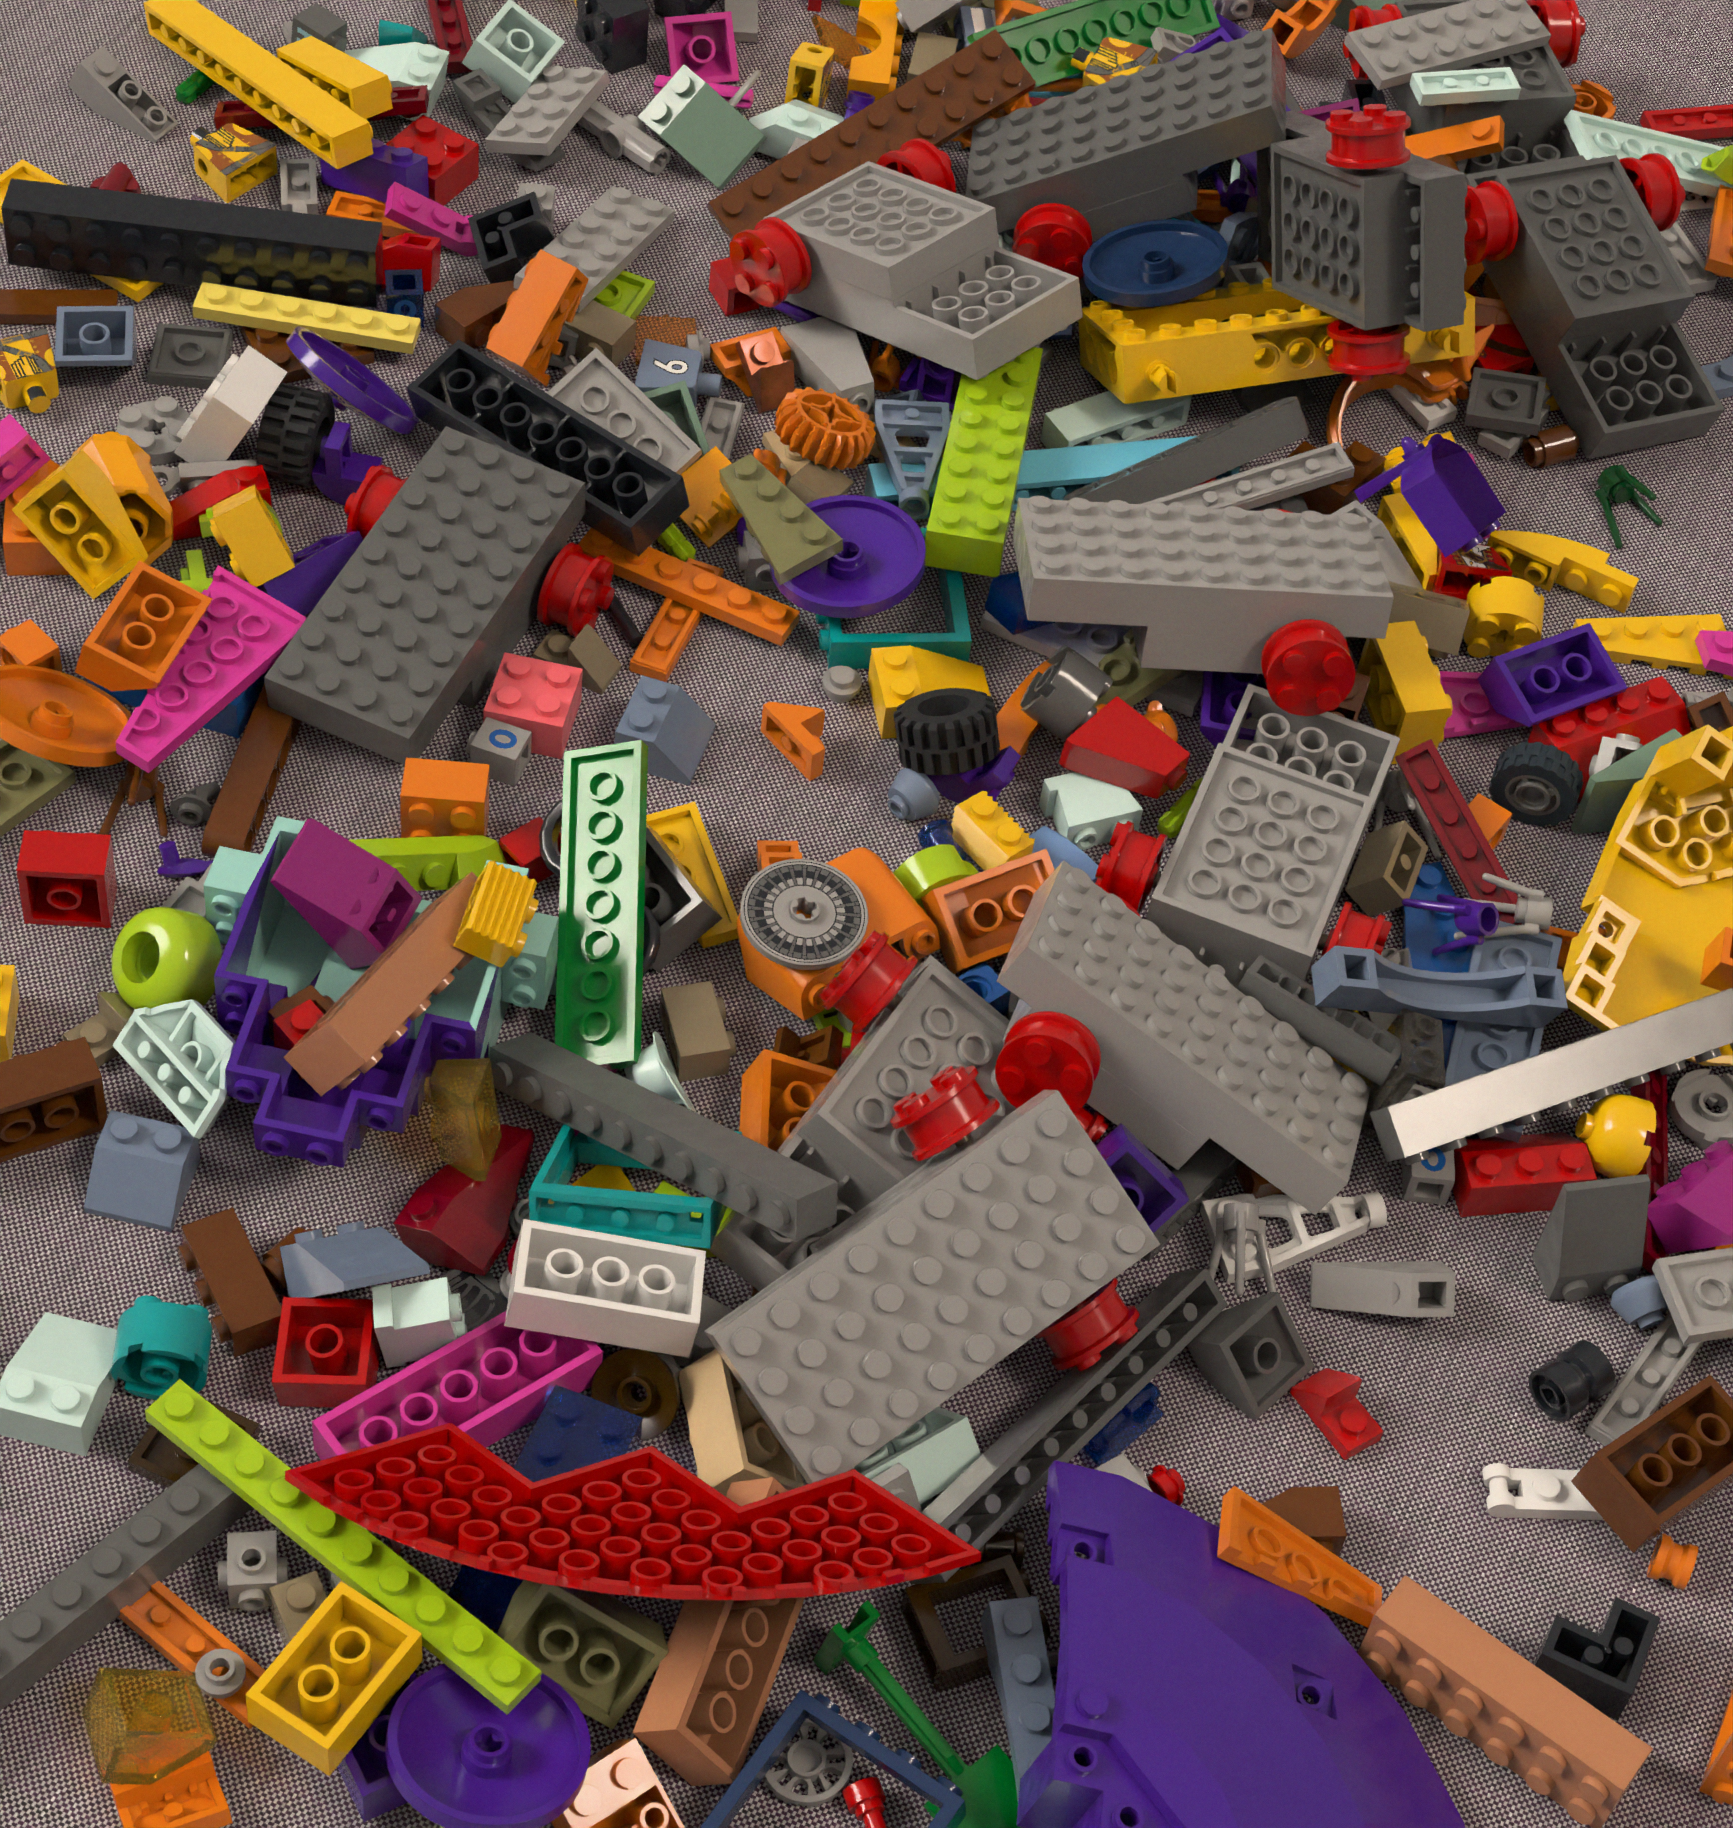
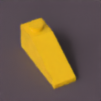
[1377,493,1437,591]

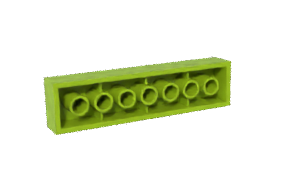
[925,347,1043,578]

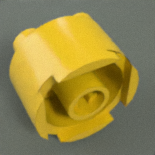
[1464,576,1545,658]

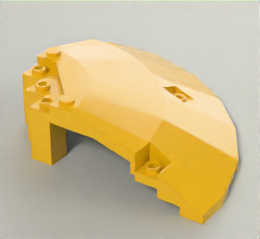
[1563,724,1733,1066]

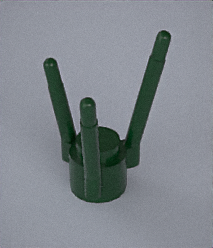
[1595,465,1662,549]

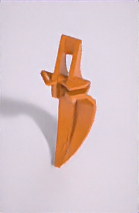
[1326,324,1495,448]

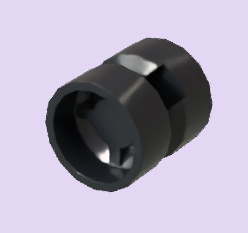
[1528,1340,1616,1422]

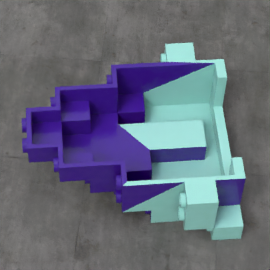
[203,816,559,1168]

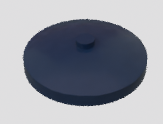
[1082,220,1229,307]

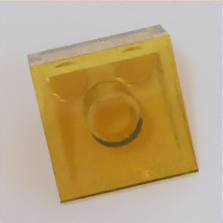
[424,1058,502,1181]
[82,1667,217,1785]

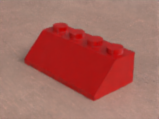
[1528,676,1691,803]

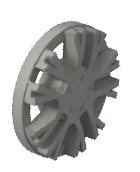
[763,1718,853,1809]

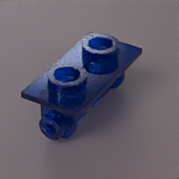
[1082,1383,1164,1466]

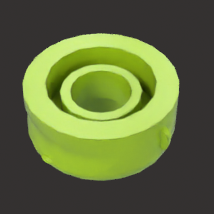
[111,906,222,1009]

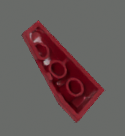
[393,1123,535,1276]

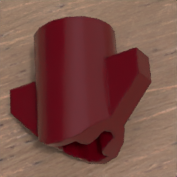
[90,162,142,194]

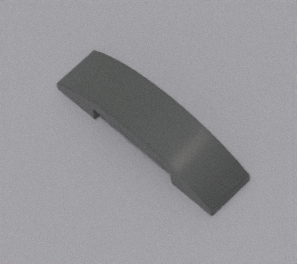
[452,68,566,171]

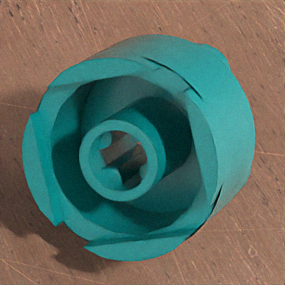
[111,1295,213,1400]

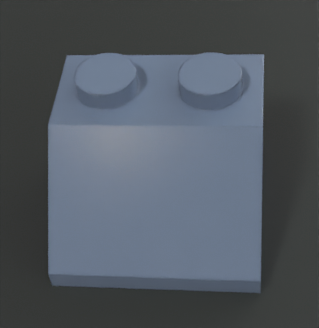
[55,306,137,367]
[614,675,716,786]
[84,1110,200,1232]

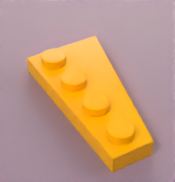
[1572,614,1733,680]
[646,802,739,948]

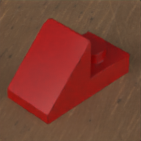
[1290,1368,1384,1460]

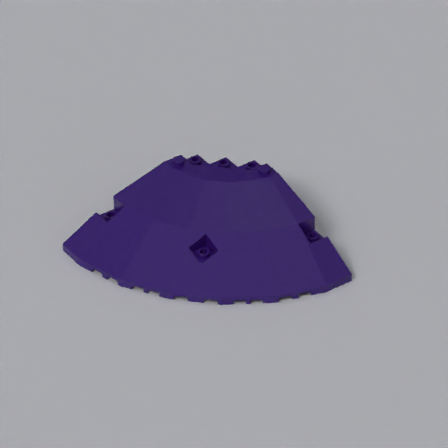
[1016,1460,1466,1828]

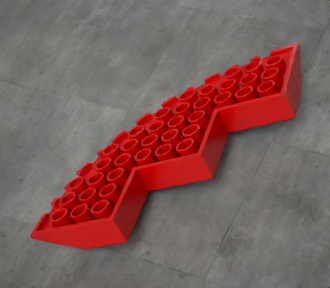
[285,1423,982,1601]

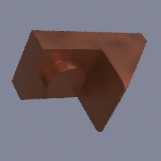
[735,331,794,414]

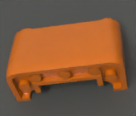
[737,847,941,1021]

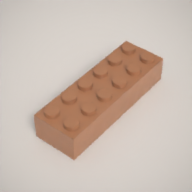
[283,871,478,1096]
[632,1477,805,1786]
[1358,1575,1653,1828]

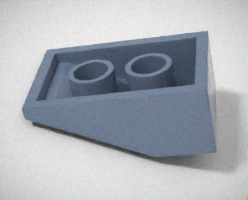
[280,1221,430,1298]

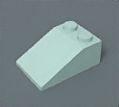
[345,42,449,121]
[0,1312,119,1456]

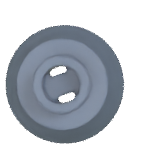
[887,768,940,821]
[1610,1275,1669,1330]

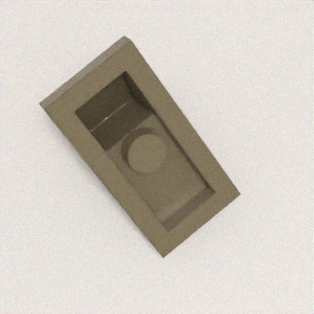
[533,624,621,695]
[63,991,135,1067]

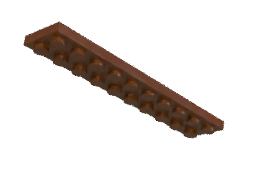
[708,29,1036,241]

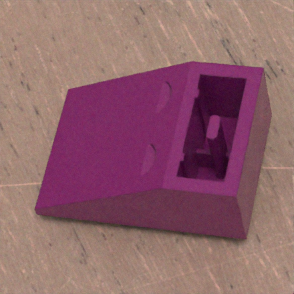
[270,818,422,969]

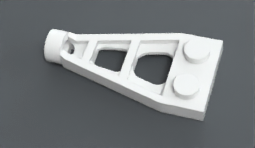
[1200,1192,1387,1284]

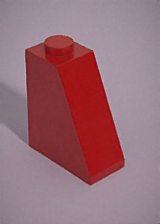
[1059,696,1191,799]

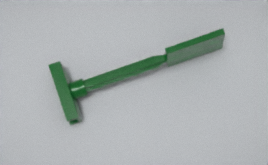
[813,1600,1020,1828]

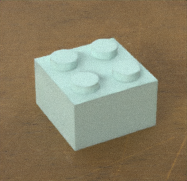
[462,0,565,104]

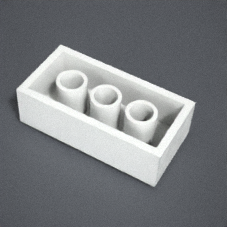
[505,1219,706,1358]

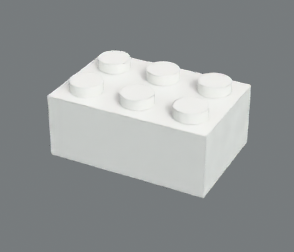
[174,345,287,463]

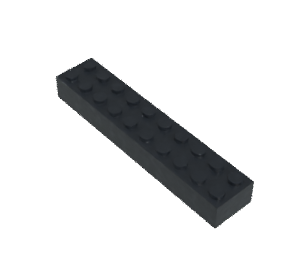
[1,178,383,308]

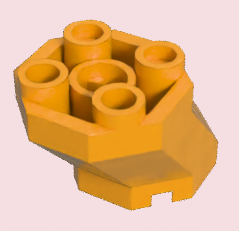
[71,431,173,565]

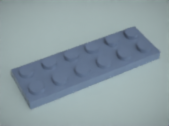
[1441,921,1563,1142]

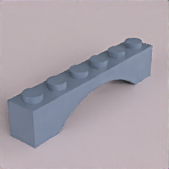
[1311,946,1568,1028]
[980,1596,1055,1828]

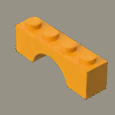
[846,0,904,102]

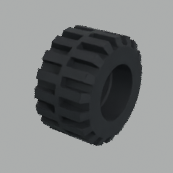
[257,383,335,488]
[894,688,1000,775]

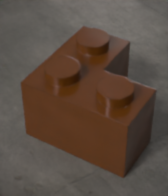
[1286,440,1386,515]

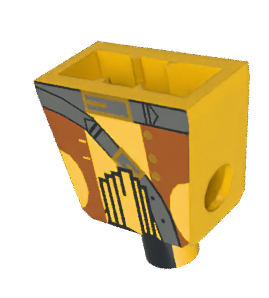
[1071,37,1158,87]
[784,42,835,109]
[190,123,278,203]
[0,328,59,413]

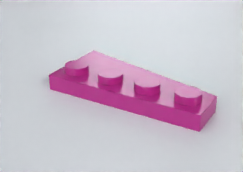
[1439,671,1526,739]

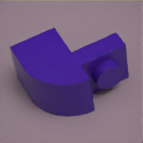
[312,421,383,506]
[925,746,1021,804]

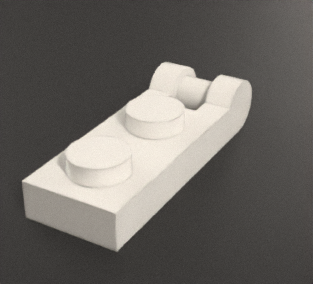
[1482,1463,1604,1520]

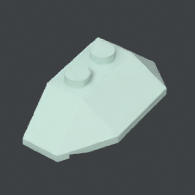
[749,99,845,159]
[112,999,235,1139]

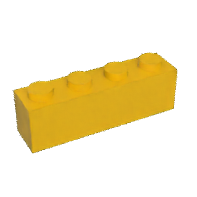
[276,36,393,119]

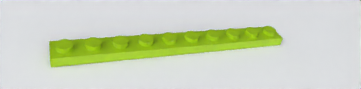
[145,1379,541,1715]

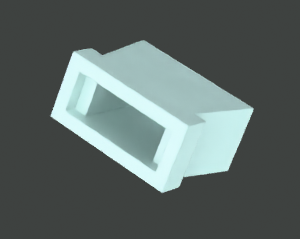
[1039,772,1143,850]
[372,1277,468,1368]

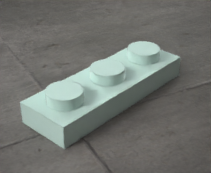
[1409,67,1521,106]

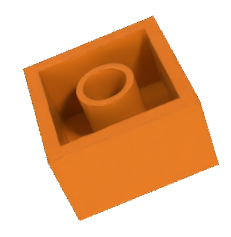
[400,757,490,838]

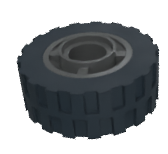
[1489,742,1583,827]

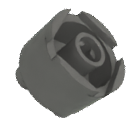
[1020,645,1113,741]

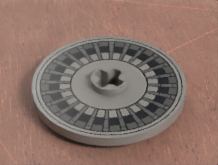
[740,859,868,970]

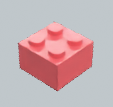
[483,652,583,759]

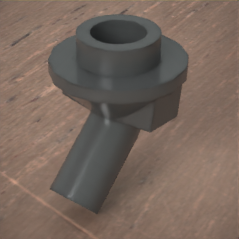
[170,782,221,825]

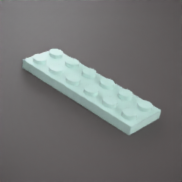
[1564,110,1733,198]

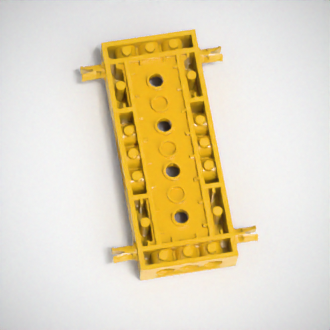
[1079,277,1475,404]

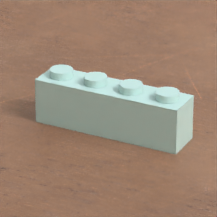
[1041,391,1192,449]

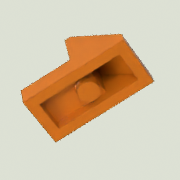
[760,701,825,781]

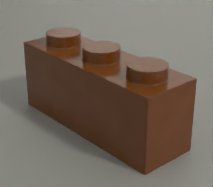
[177,1207,282,1358]

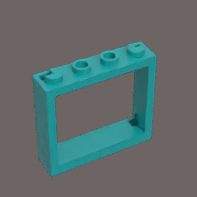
[815,528,972,669]
[529,1124,742,1248]

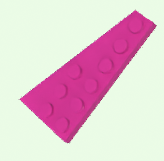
[116,565,307,773]

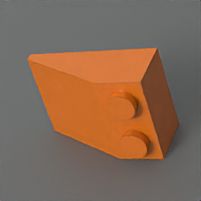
[921,849,1055,974]

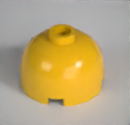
[1575,1093,1656,1178]

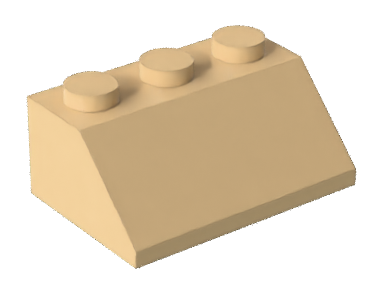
[679,1349,803,1496]

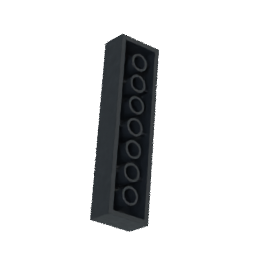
[407,339,690,557]

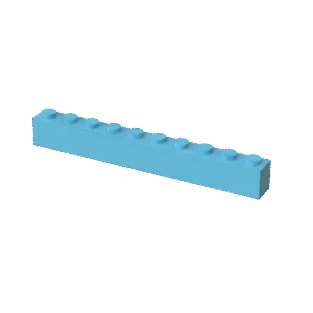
[865,436,1240,519]

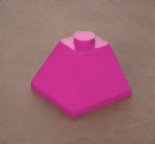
[663,11,740,83]

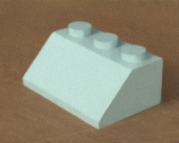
[851,1407,981,1508]

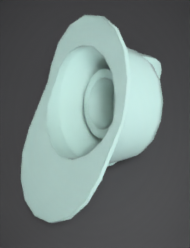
[624,1031,697,1113]

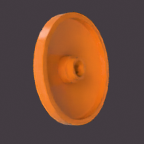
[0,664,131,767]

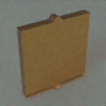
[811,14,863,70]
[635,314,696,365]

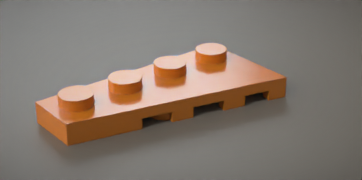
[1217,1485,1382,1628]

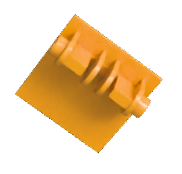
[679,446,742,549]

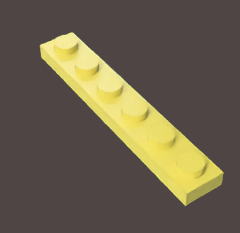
[193,282,421,354]

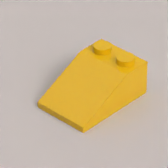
[11,449,149,600]
[867,645,991,739]

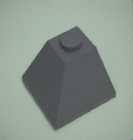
[1187,1292,1315,1420]

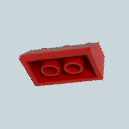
[1452,1132,1597,1217]

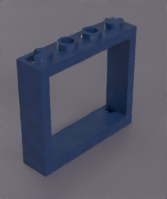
[700,1689,967,1828]

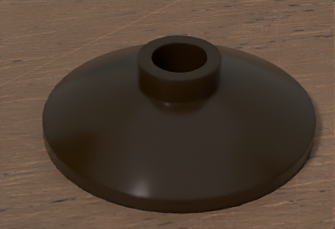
[591,1348,680,1441]

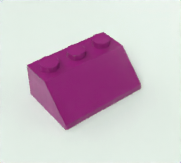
[1647,1140,1733,1254]

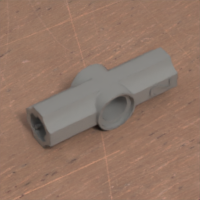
[577,100,671,176]

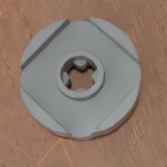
[116,396,190,465]
[1667,1069,1733,1150]

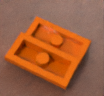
[103,1729,232,1828]

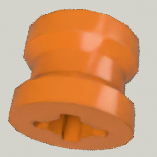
[1647,1533,1699,1590]

